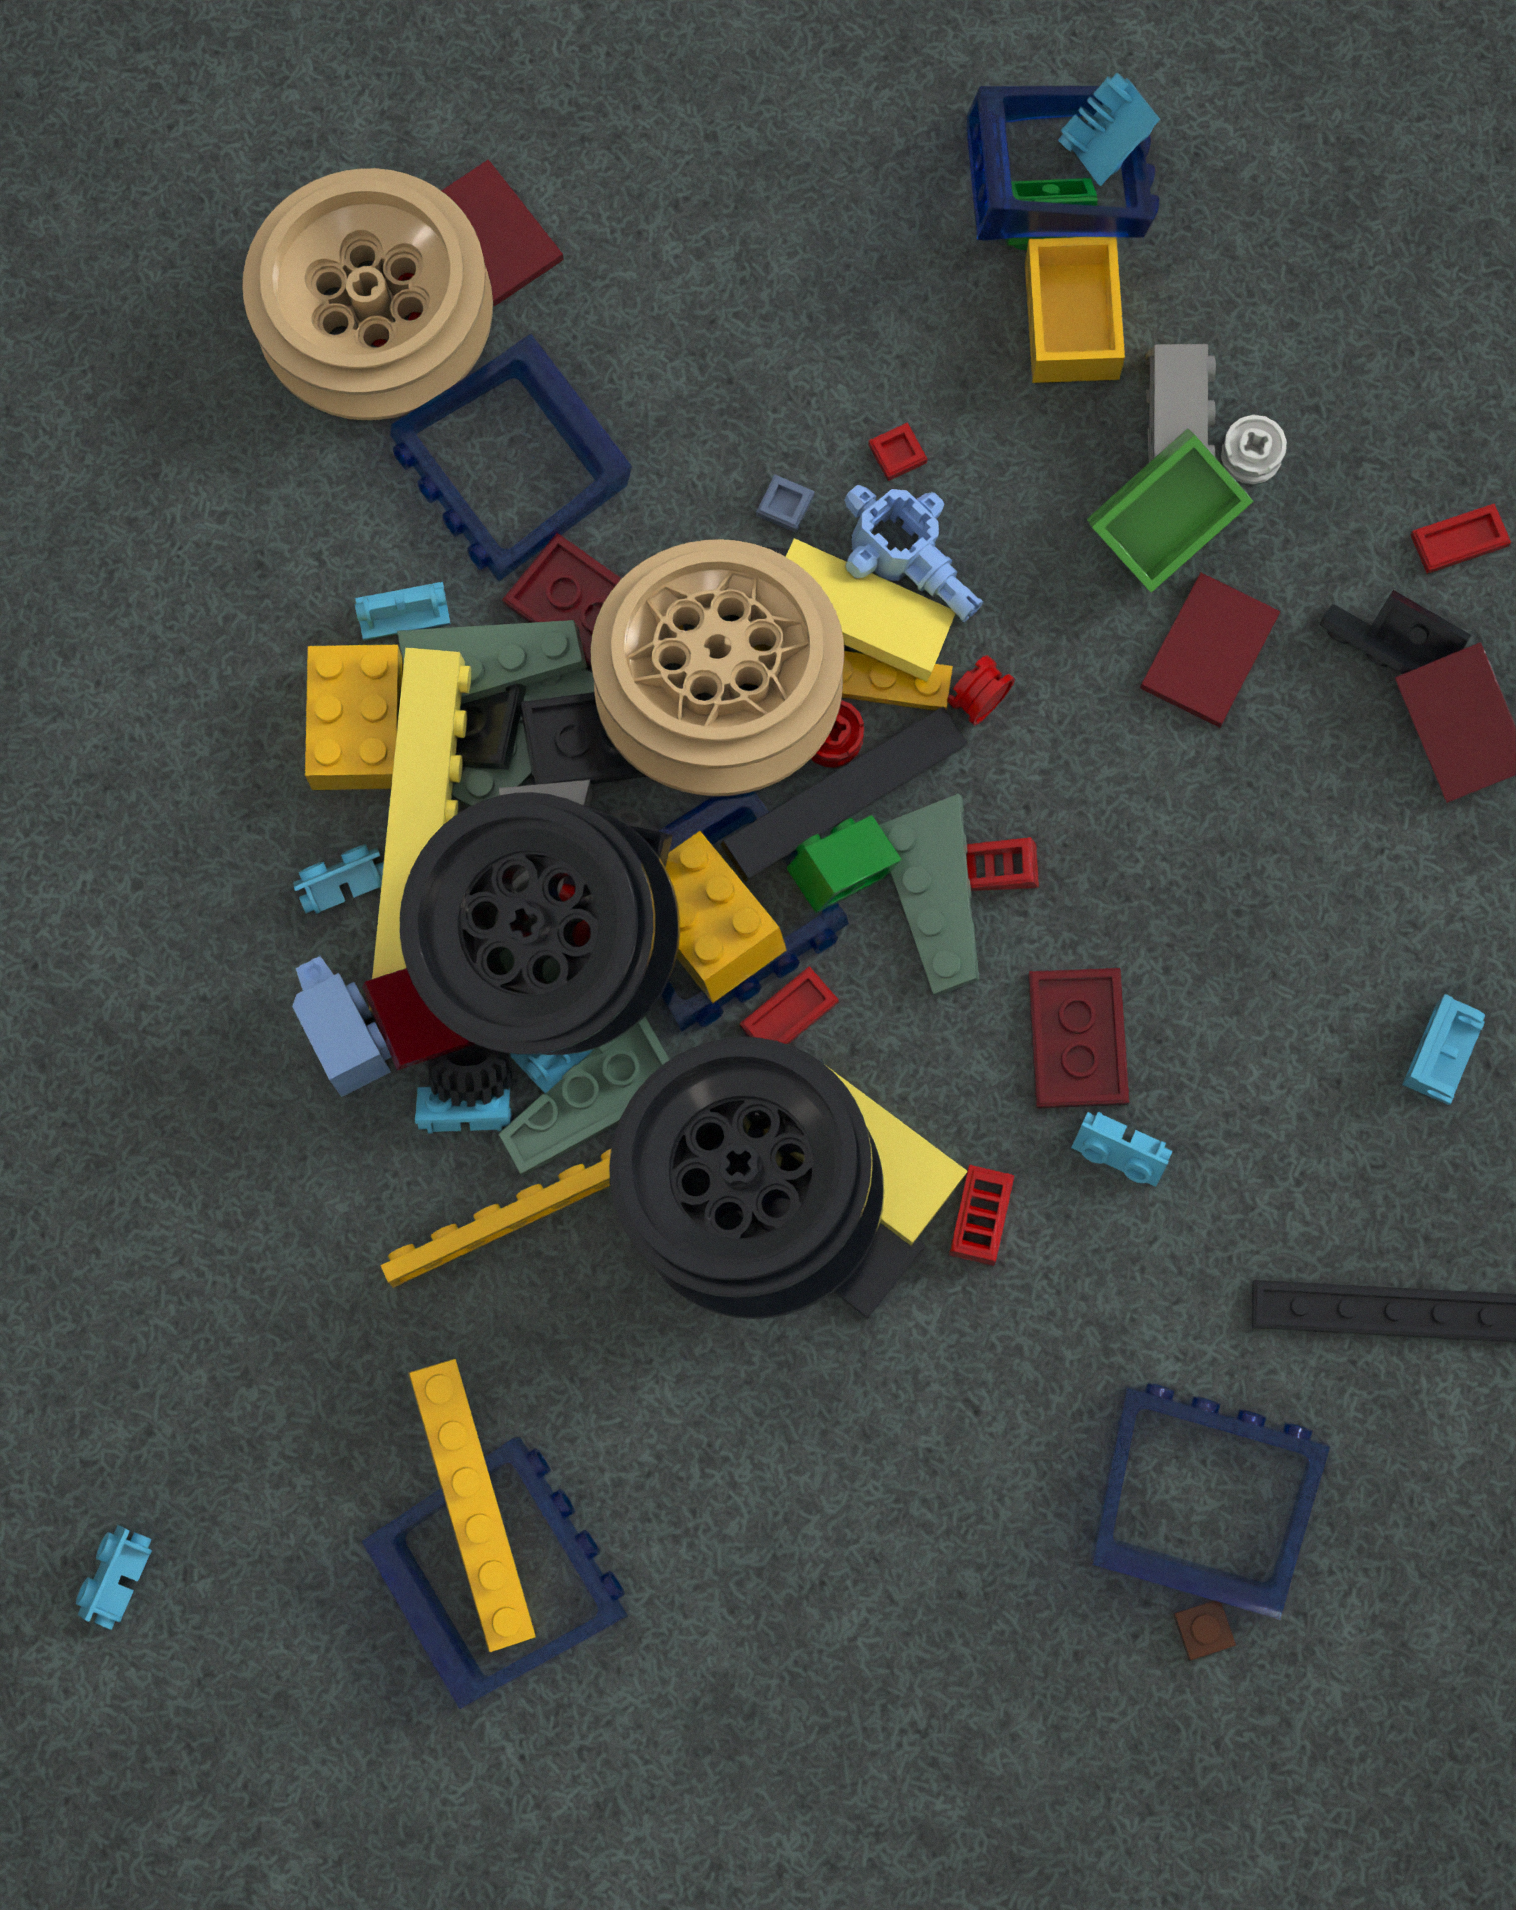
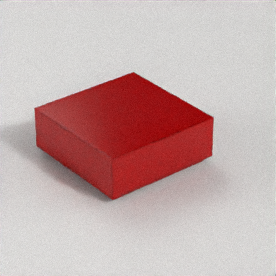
[868,422,927,481]

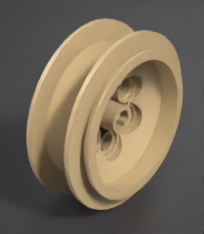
[242,168,493,420]
[591,539,844,796]

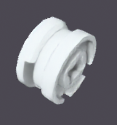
[1221,415,1287,484]

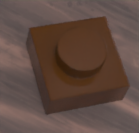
[1173,1599,1236,1661]

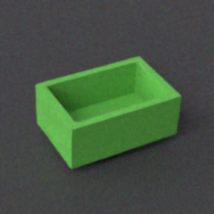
[1087,428,1254,592]

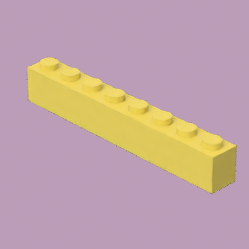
[369,648,471,1013]

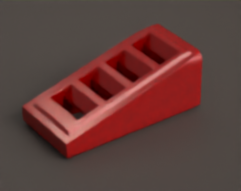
[966,837,1039,891]
[949,1165,1015,1266]

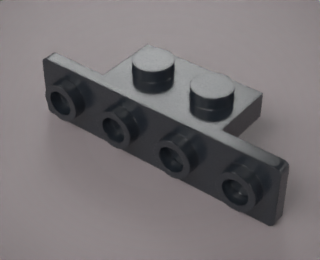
[1320,590,1471,674]

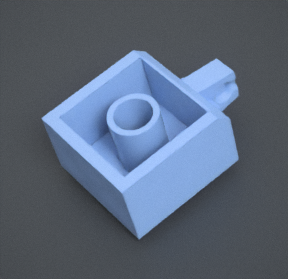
[292,956,391,1097]

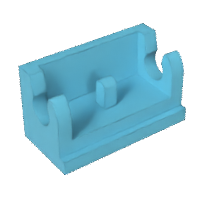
[1402,994,1485,1105]

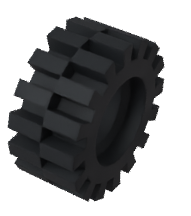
[427,1044,513,1107]

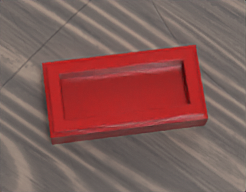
[1410,503,1511,574]
[739,966,839,1044]

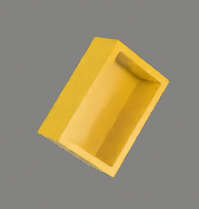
[1025,236,1125,383]
[305,645,404,790]
[666,831,787,1003]

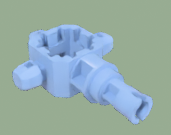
[844,485,983,622]

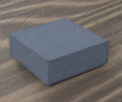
[756,474,815,533]

